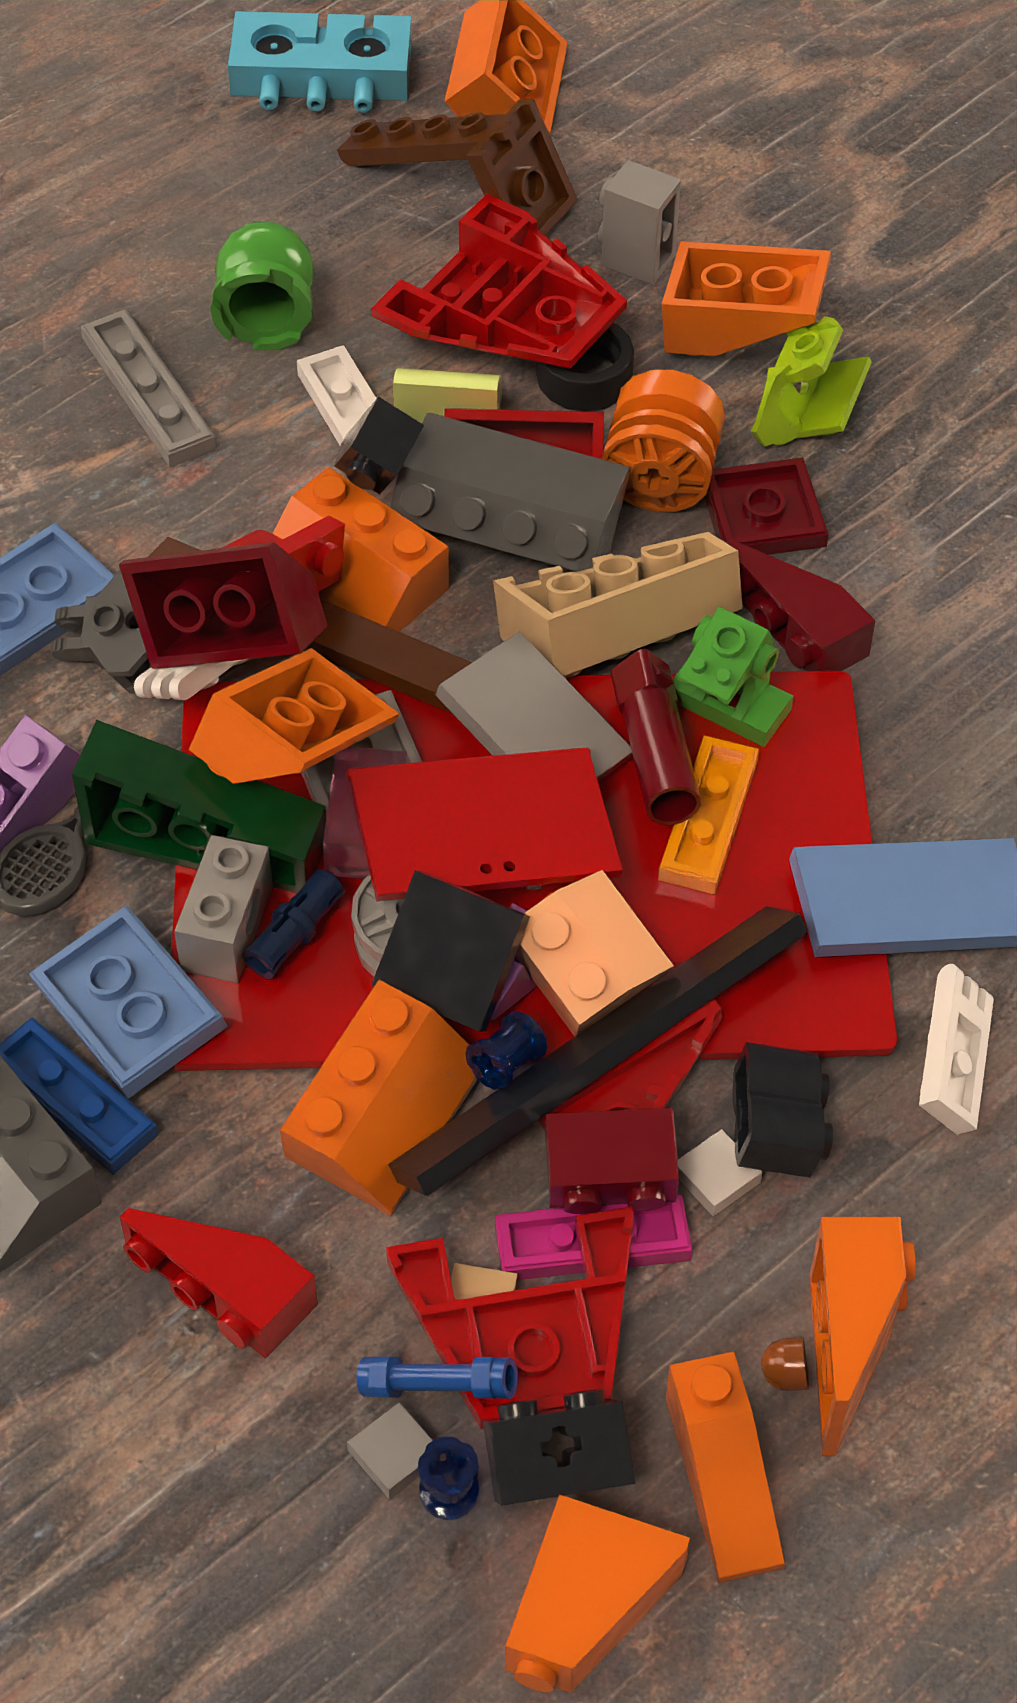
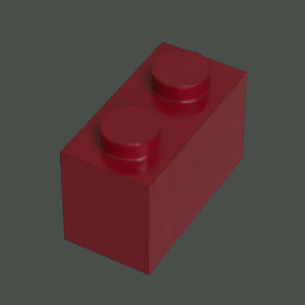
[545,1108,679,1214]

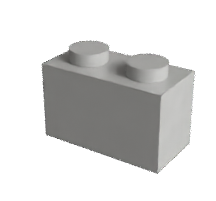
[598,160,681,285]

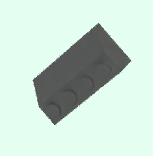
[390,413,631,571]
[0,1056,101,1272]

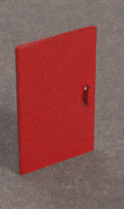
[346,747,623,902]

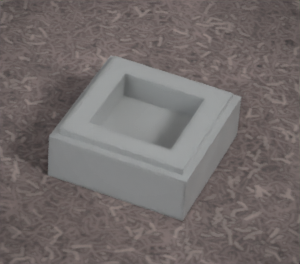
[347,1403,441,1499]

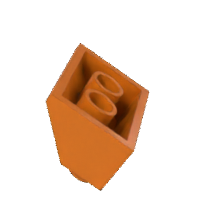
[444,0,568,134]
[272,466,449,632]
[188,648,399,784]
[280,980,486,1216]

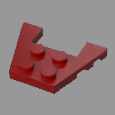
[386,1206,634,1430]

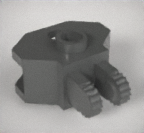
[50,571,151,693]

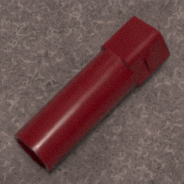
[610,649,701,825]

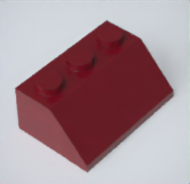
[119,542,328,669]

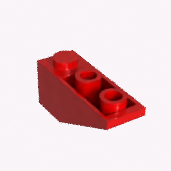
[119,1208,318,1359]

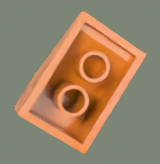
[662,241,831,356]
[809,1217,916,1456]

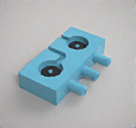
[228,11,412,113]

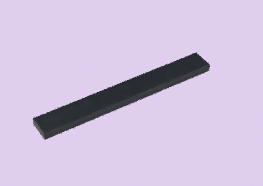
[388,906,808,1196]

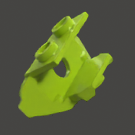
[751,316,872,447]

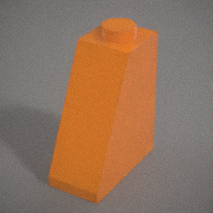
[505,1494,690,1693]

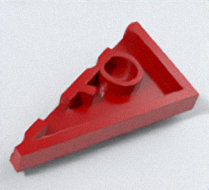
[538,999,722,1131]

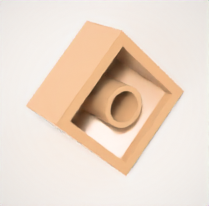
[515,870,674,1036]

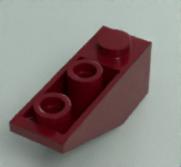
[726,540,875,671]

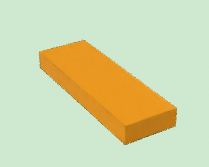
[658,736,759,895]

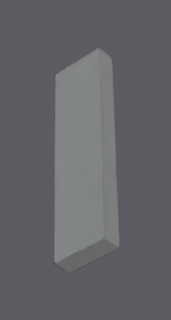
[81,309,217,468]

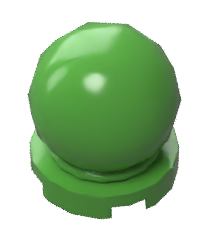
[210,221,315,350]

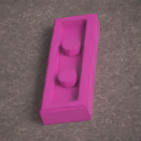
[494,1194,692,1280]

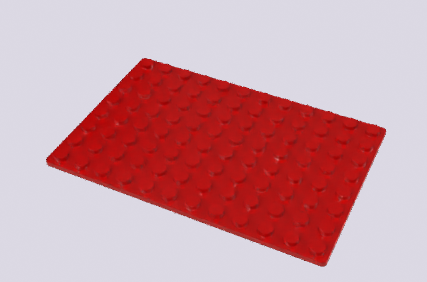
[171,671,897,1071]

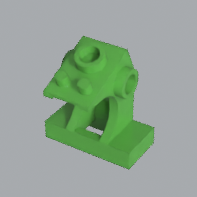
[673,606,793,747]

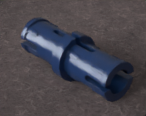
[242,869,345,979]

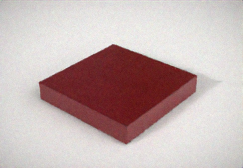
[704,457,829,555]

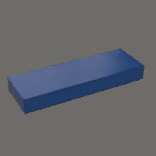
[0,1017,159,1175]

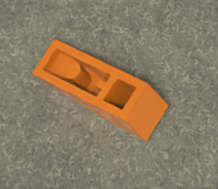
[665,1351,785,1583]

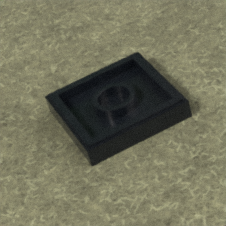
[371,870,530,1032]

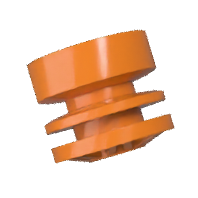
[602,370,726,512]

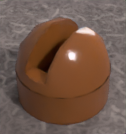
[761,1337,809,1391]

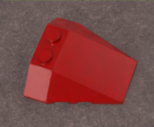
[371,193,627,368]

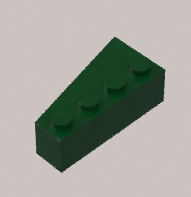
[72,720,328,893]

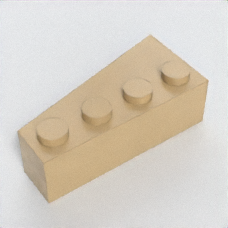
[493,532,743,678]

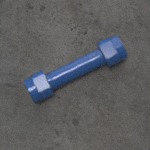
[357,1357,518,1399]

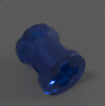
[465,1011,548,1090]
[418,1436,479,1520]

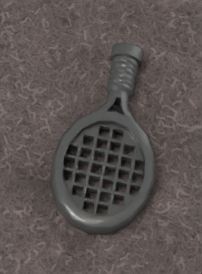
[0,806,88,916]

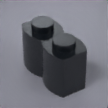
[732,1042,833,1178]

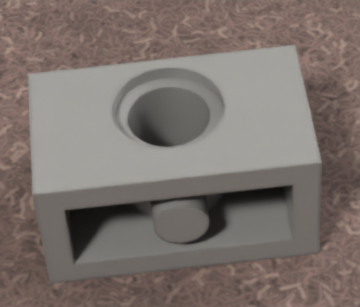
[174,835,273,983]

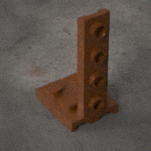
[337,99,578,235]

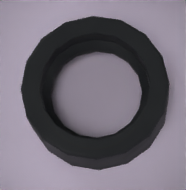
[536,322,634,411]

